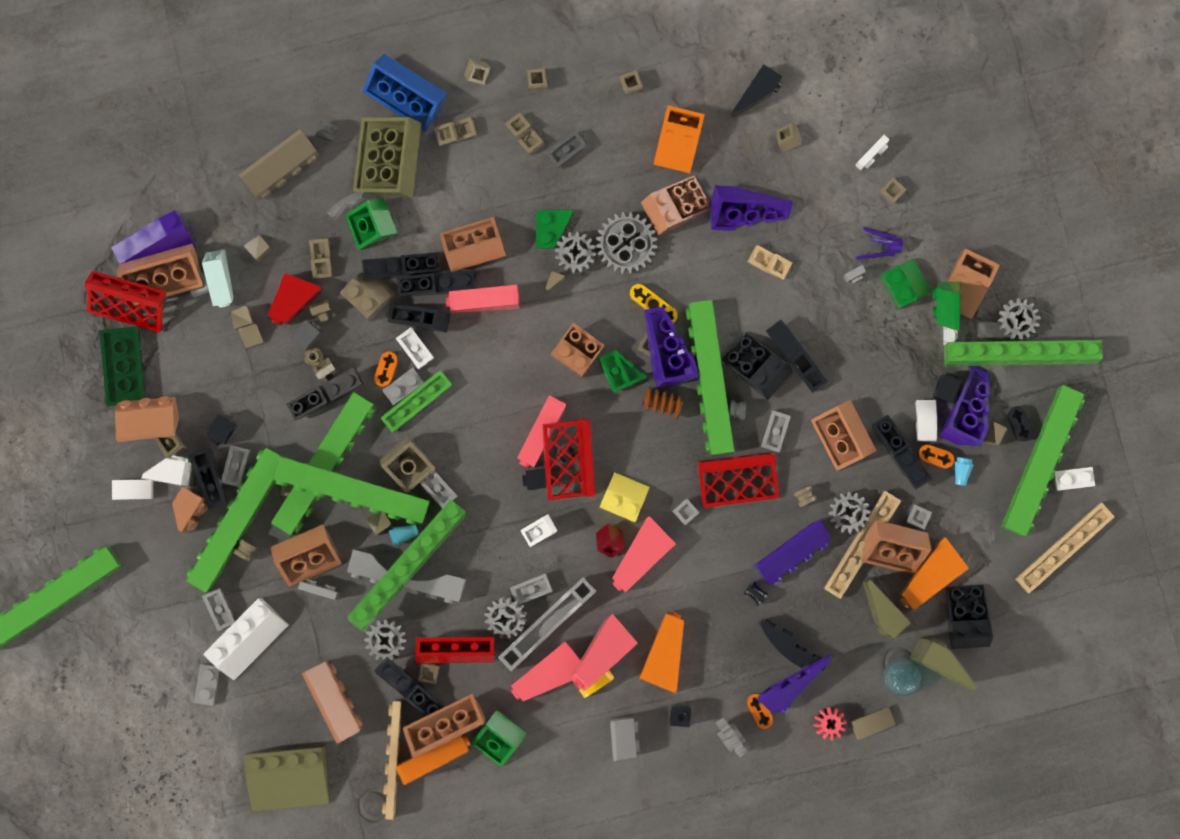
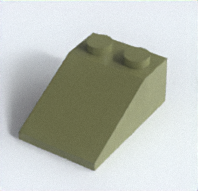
[862,579,911,639]

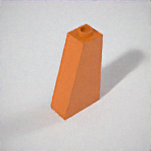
[899,537,969,610]
[639,611,684,693]
[395,734,471,785]

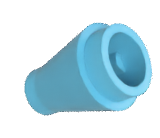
[955,457,974,486]
[389,525,419,546]

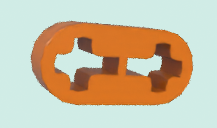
[374,351,398,387]
[917,445,954,469]
[747,693,773,729]

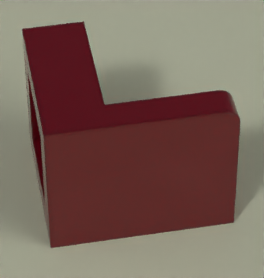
[596,523,625,558]

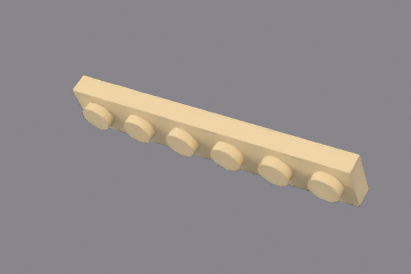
[823,491,901,599]
[1015,502,1115,594]
[382,700,402,820]

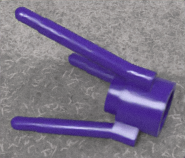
[856,228,903,260]

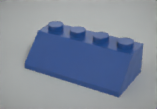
[362,54,448,132]

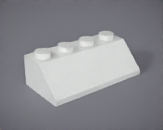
[203,598,289,680]

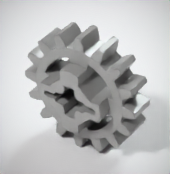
[555,232,596,274]
[997,298,1041,340]
[829,492,871,534]
[484,596,527,639]
[364,619,407,660]
[716,718,747,757]

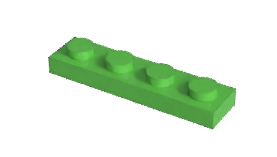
[381,370,453,433]

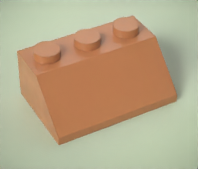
[439,217,506,272]
[115,396,179,442]
[811,400,876,471]
[861,520,931,575]
[270,524,342,587]

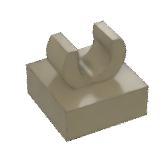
[310,299,331,322]
[312,357,337,383]

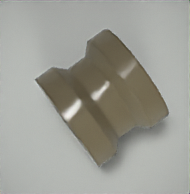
[793,485,817,507]
[233,538,257,561]

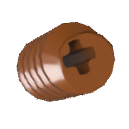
[642,386,684,420]

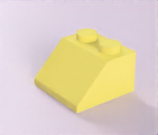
[599,472,650,522]

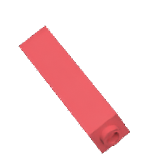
[446,285,520,313]
[517,395,567,469]
[612,516,676,592]
[571,614,638,691]
[511,641,581,701]

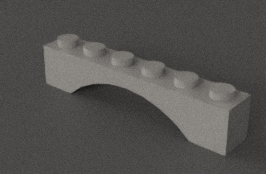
[347,550,466,604]
[498,577,596,671]

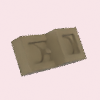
[505,112,545,156]
[434,117,478,146]
[309,238,332,279]
[850,707,896,740]

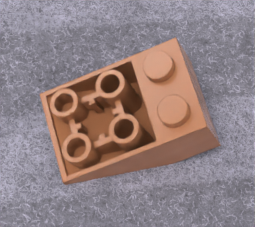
[641,176,711,236]
[947,248,1000,319]

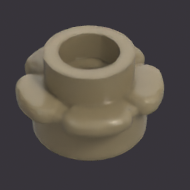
[304,348,323,367]

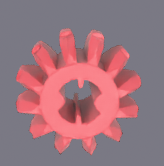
[813,707,847,740]

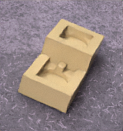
[747,245,792,280]

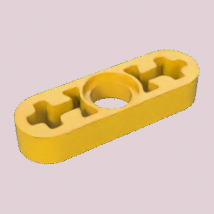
[630,284,678,324]

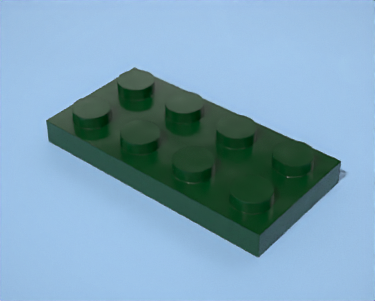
[100,326,146,407]

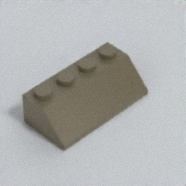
[239,129,319,200]

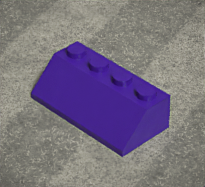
[753,520,831,585]

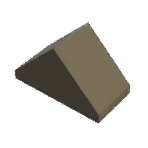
[154,433,188,459]

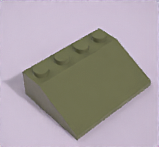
[353,117,421,197]
[909,637,977,691]
[244,745,330,811]

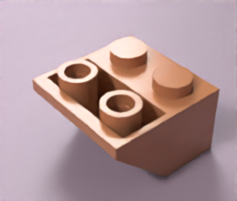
[551,323,605,378]
[172,487,208,533]

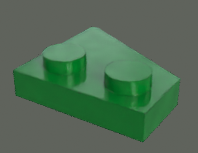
[536,210,573,249]
[597,350,647,393]

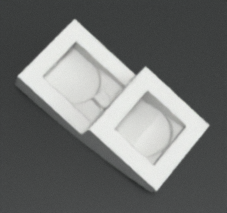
[915,400,937,441]
[112,480,153,500]

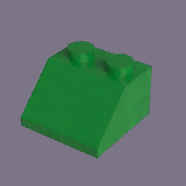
[345,198,397,250]
[880,258,932,310]
[933,282,961,330]
[471,710,527,767]

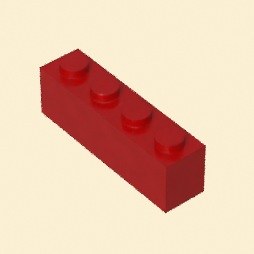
[416,637,494,664]

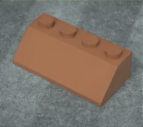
[117,244,204,306]
[302,661,363,744]
[403,693,486,758]

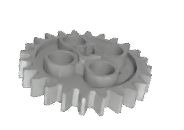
[596,212,657,274]

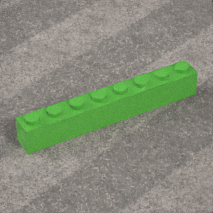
[685,300,734,456]
[944,340,1103,366]
[1001,385,1085,536]
[271,392,375,535]
[186,448,281,593]
[273,456,429,525]
[348,500,466,633]
[0,546,123,648]

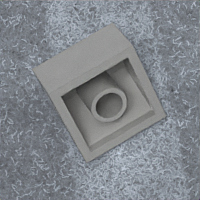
[610,717,640,761]

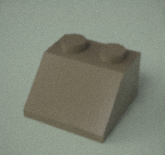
[340,271,396,321]
[379,435,435,493]

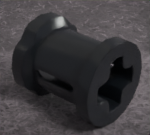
[743,581,769,606]

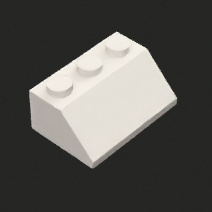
[142,456,195,487]

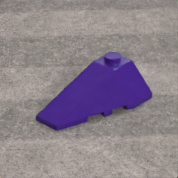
[711,185,793,231]
[111,210,197,264]
[644,307,699,389]
[940,366,990,446]
[757,654,833,713]

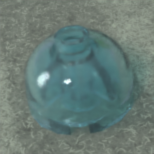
[883,658,923,696]

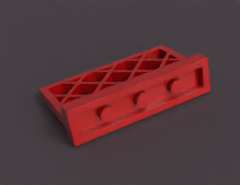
[85,271,166,333]
[542,418,595,501]
[697,452,779,508]

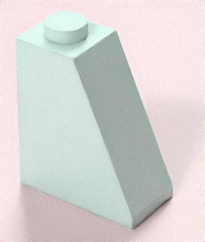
[202,249,234,307]

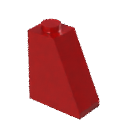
[268,273,323,326]

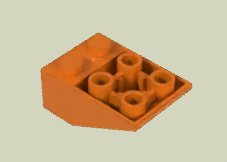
[653,105,705,174]

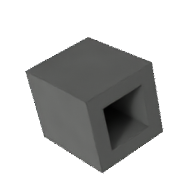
[291,320,323,351]

